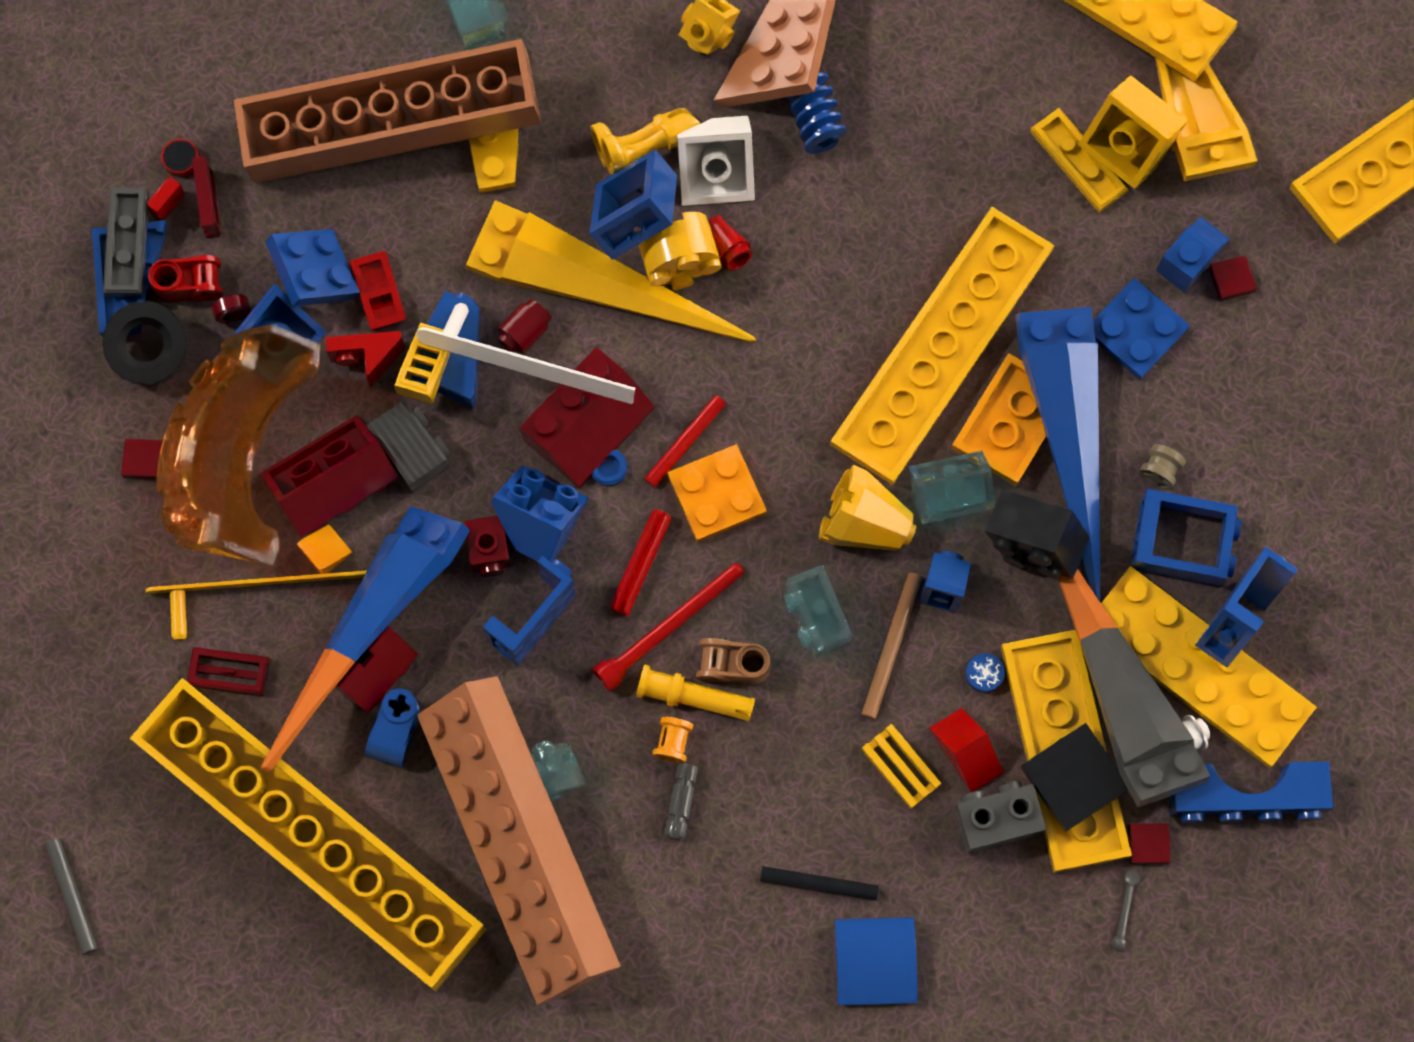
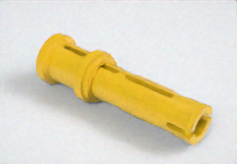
[636,664,755,722]

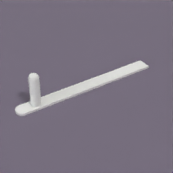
[416,303,635,404]

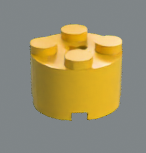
[638,212,722,290]

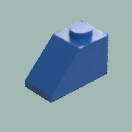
[1156,217,1230,293]
[919,551,971,613]

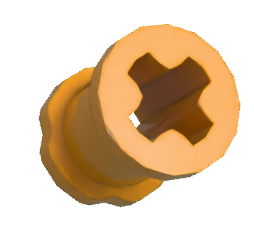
[652,717,694,764]

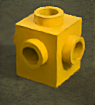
[678,0,740,55]

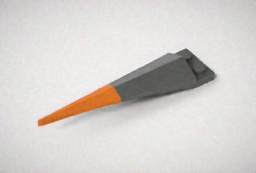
[1058,569,1210,808]

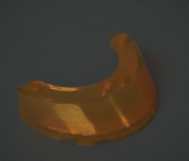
[156,324,322,565]

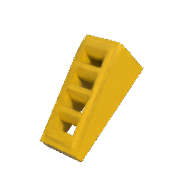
[394,323,451,404]

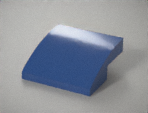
[835,917,918,1005]

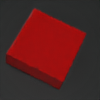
[147,177,185,221]

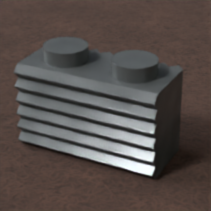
[367,401,450,493]

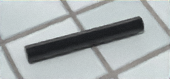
[760,866,879,901]

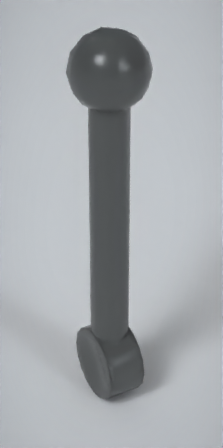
[1111,870,1140,951]

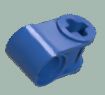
[365,689,420,768]

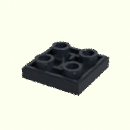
[1020,723,1128,832]

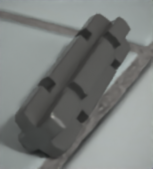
[665,763,698,840]

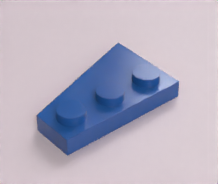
[92,220,168,338]

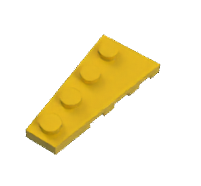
[469,128,519,193]

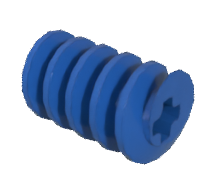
[787,73,847,154]

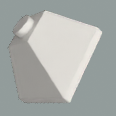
[677,116,755,206]

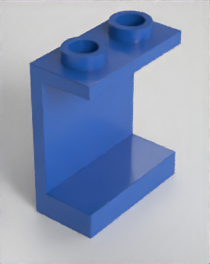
[1195,547,1298,668]
[482,556,576,666]

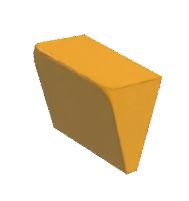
[297,524,353,574]

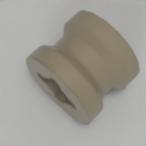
[1139,444,1186,490]

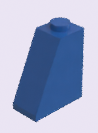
[410,291,481,409]

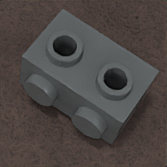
[953,781,1047,855]

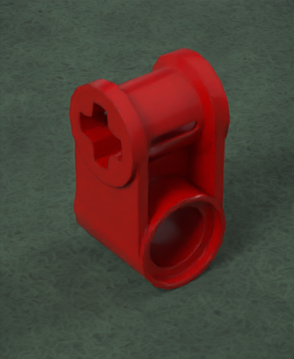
[148,255,223,302]

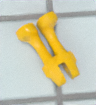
[590,107,700,175]

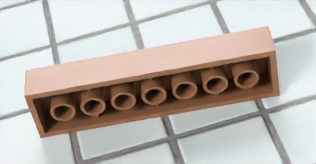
[234,39,541,184]
[417,676,621,1005]

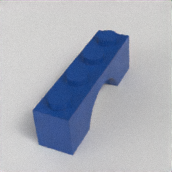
[1168,761,1333,823]

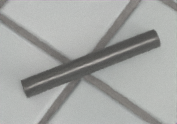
[45,838,98,955]

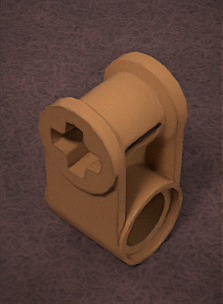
[696,638,771,684]

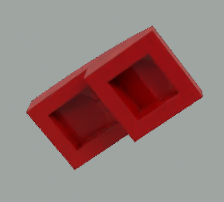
[350,250,407,331]

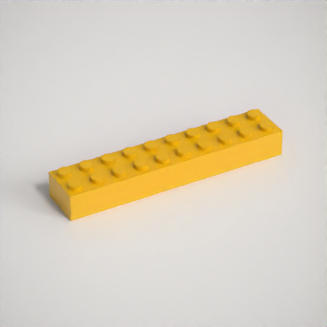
[130,678,487,992]

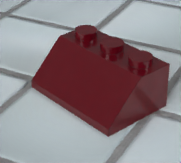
[519,347,655,489]
[260,415,399,537]

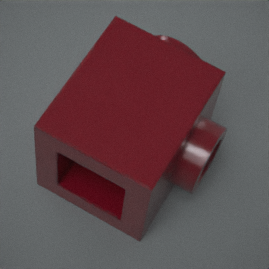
[464,515,511,577]

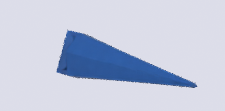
[1015,307,1100,601]

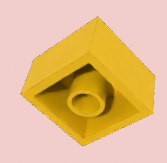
[1078,75,1188,189]

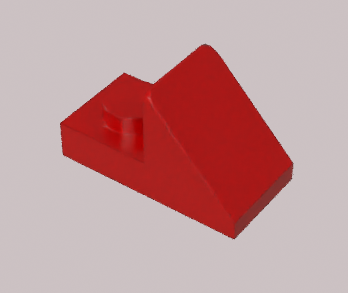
[326,331,405,387]

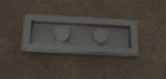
[103,187,149,297]

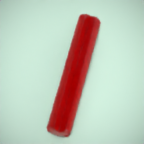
[610,509,671,616]

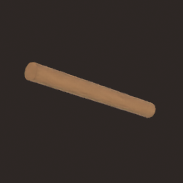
[861,572,923,720]

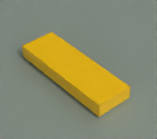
[1030,108,1128,213]

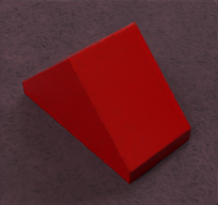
[929,708,1004,793]

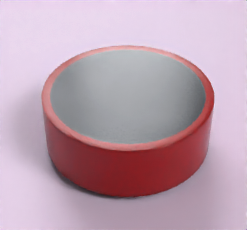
[161,139,200,177]

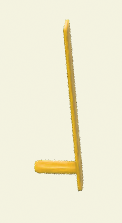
[145,570,367,641]

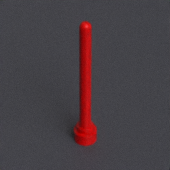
[592,563,744,692]

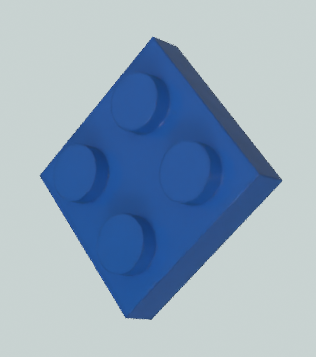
[265,229,360,307]
[1093,278,1190,380]

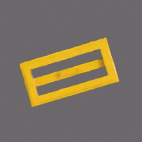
[861,723,941,809]

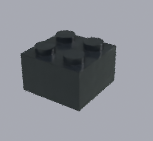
[985,490,1090,579]

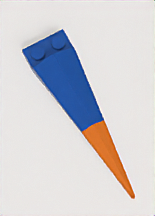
[261,506,470,773]

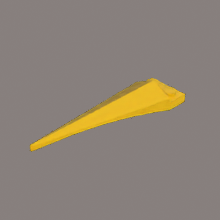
[1155,57,1257,182]
[466,200,756,343]

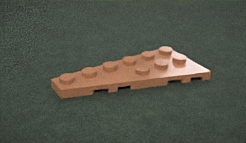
[714,0,835,108]

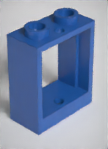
[589,149,677,260]
[1131,489,1242,587]

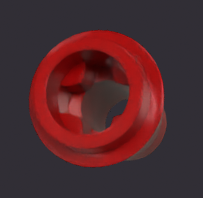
[708,215,752,271]

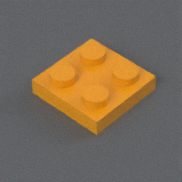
[667,444,767,543]

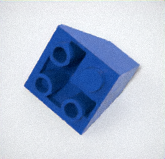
[491,465,589,562]

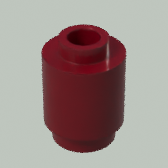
[497,299,552,354]

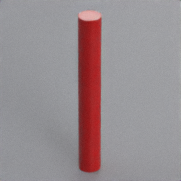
[644,395,726,489]

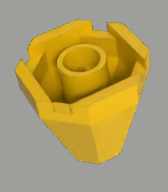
[819,465,917,551]

